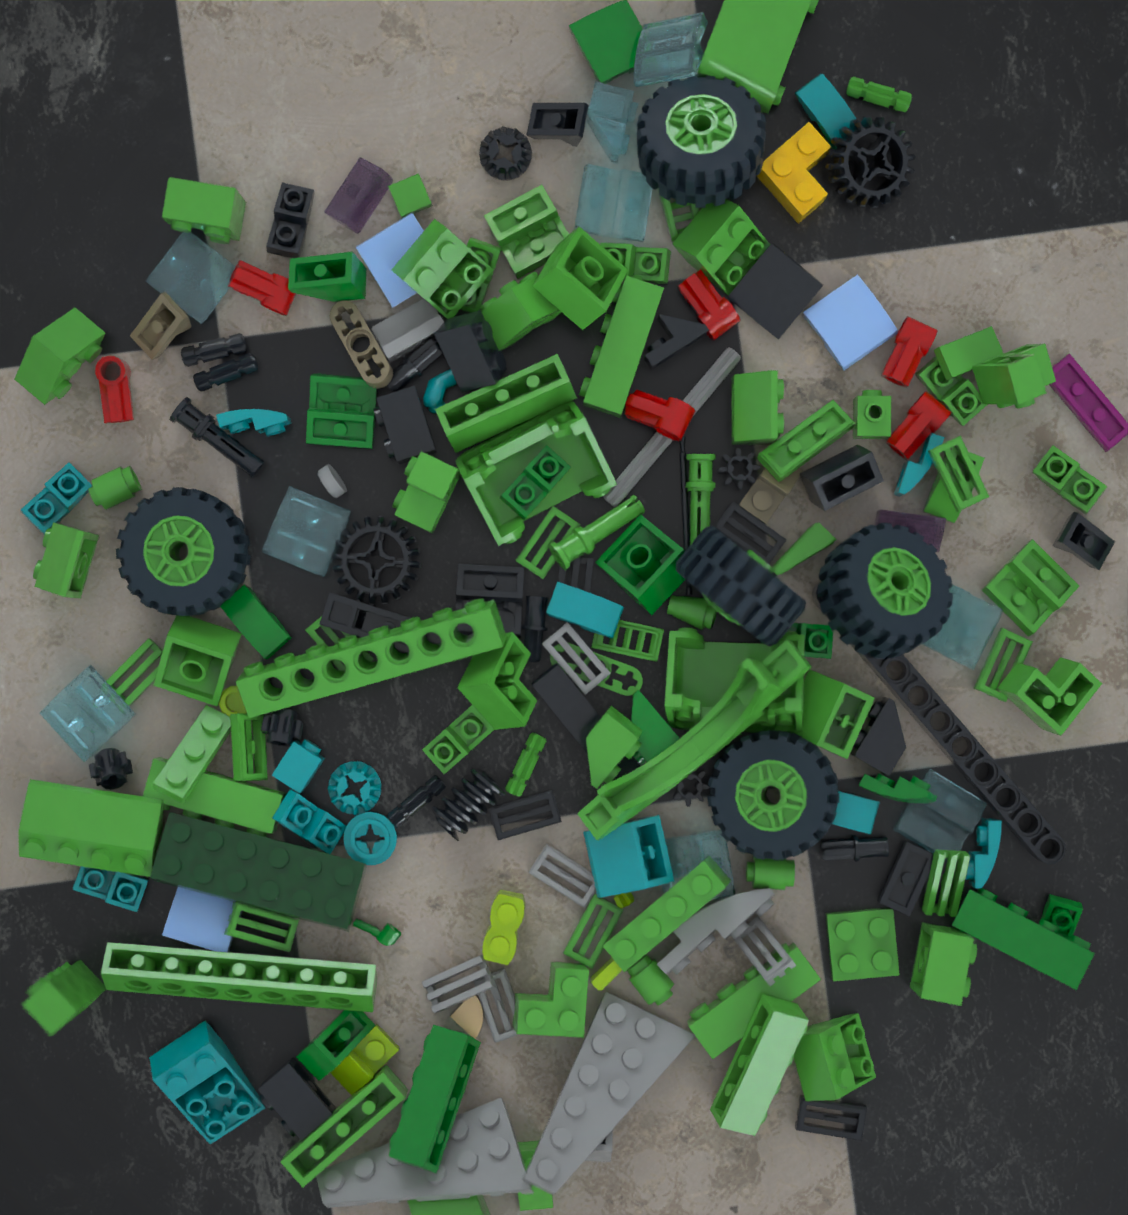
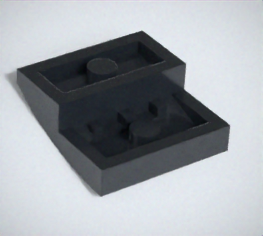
[727,243,823,340]
[455,563,524,638]

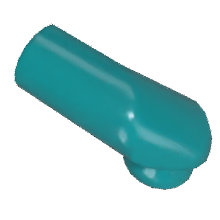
[423,369,457,414]

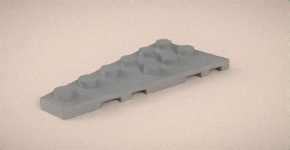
[522,992,695,1195]
[316,1098,534,1208]

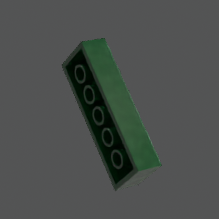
[150,812,367,932]

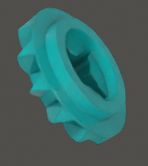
[328,761,382,815]
[343,812,397,866]

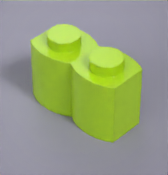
[482,889,525,965]

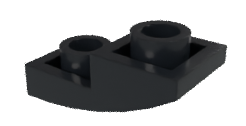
[266,182,314,258]

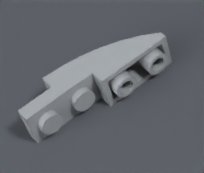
[657,888,775,975]

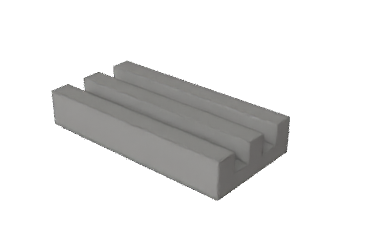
[542,622,610,695]
[528,843,596,908]
[732,916,796,986]
[422,955,496,1013]
[473,967,519,1043]

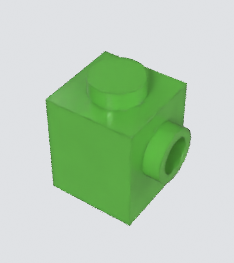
[853,390,891,439]

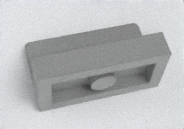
[372,298,444,363]

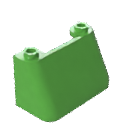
[697,0,818,114]
[456,401,617,546]
[665,628,805,733]

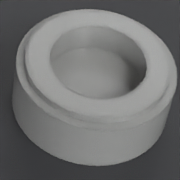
[318,464,347,498]

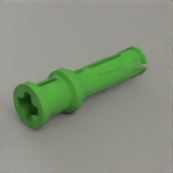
[686,454,716,545]
[549,495,645,570]

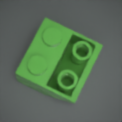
[673,199,770,295]
[391,219,493,319]
[731,370,784,445]
[793,669,875,759]
[794,1013,876,1101]

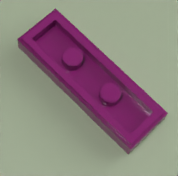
[1049,353,1128,452]

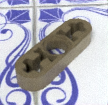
[330,300,393,389]

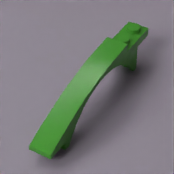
[577,640,812,840]

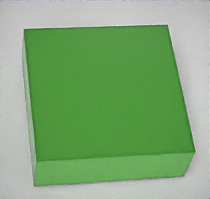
[388,173,432,218]

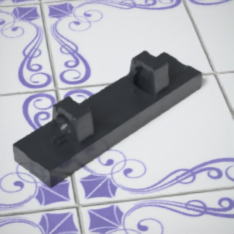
[319,592,449,665]

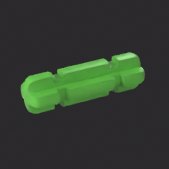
[846,77,912,112]
[505,733,546,797]

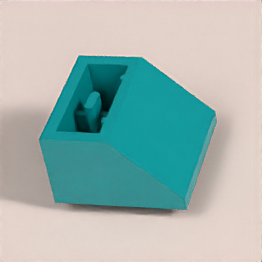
[583,815,674,898]

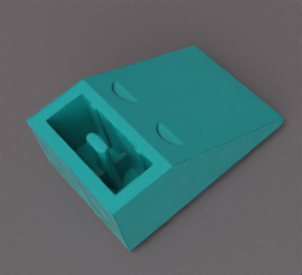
[149,1020,266,1144]

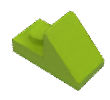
[330,1024,400,1095]

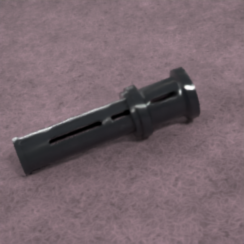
[169,397,265,478]

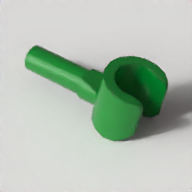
[353,918,401,946]

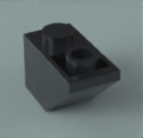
[850,697,906,776]

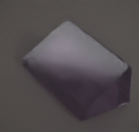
[324,157,393,234]
[875,510,946,553]

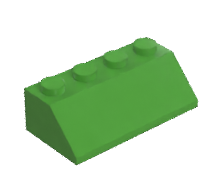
[19,779,164,877]

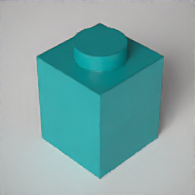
[272,739,325,794]

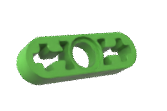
[550,643,643,696]

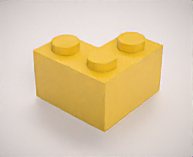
[757,122,831,224]

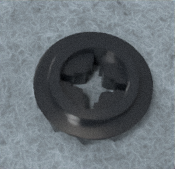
[479,126,532,180]

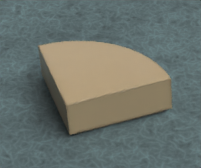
[450,995,484,1038]

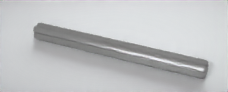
[603,347,741,507]

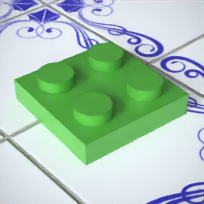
[825,907,900,982]

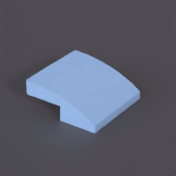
[356,213,424,308]
[803,274,898,370]
[162,887,242,952]

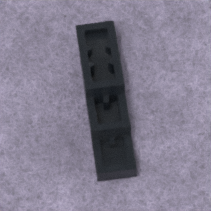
[531,663,640,782]

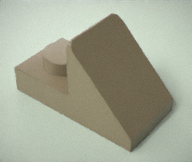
[130,292,191,360]
[739,468,803,524]

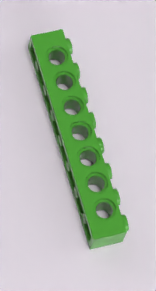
[235,599,507,718]
[101,942,377,1012]

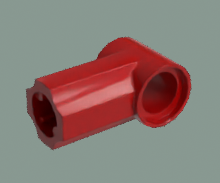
[228,260,297,316]
[678,270,741,341]
[881,316,938,388]
[95,356,134,423]
[624,389,695,441]
[885,391,952,460]

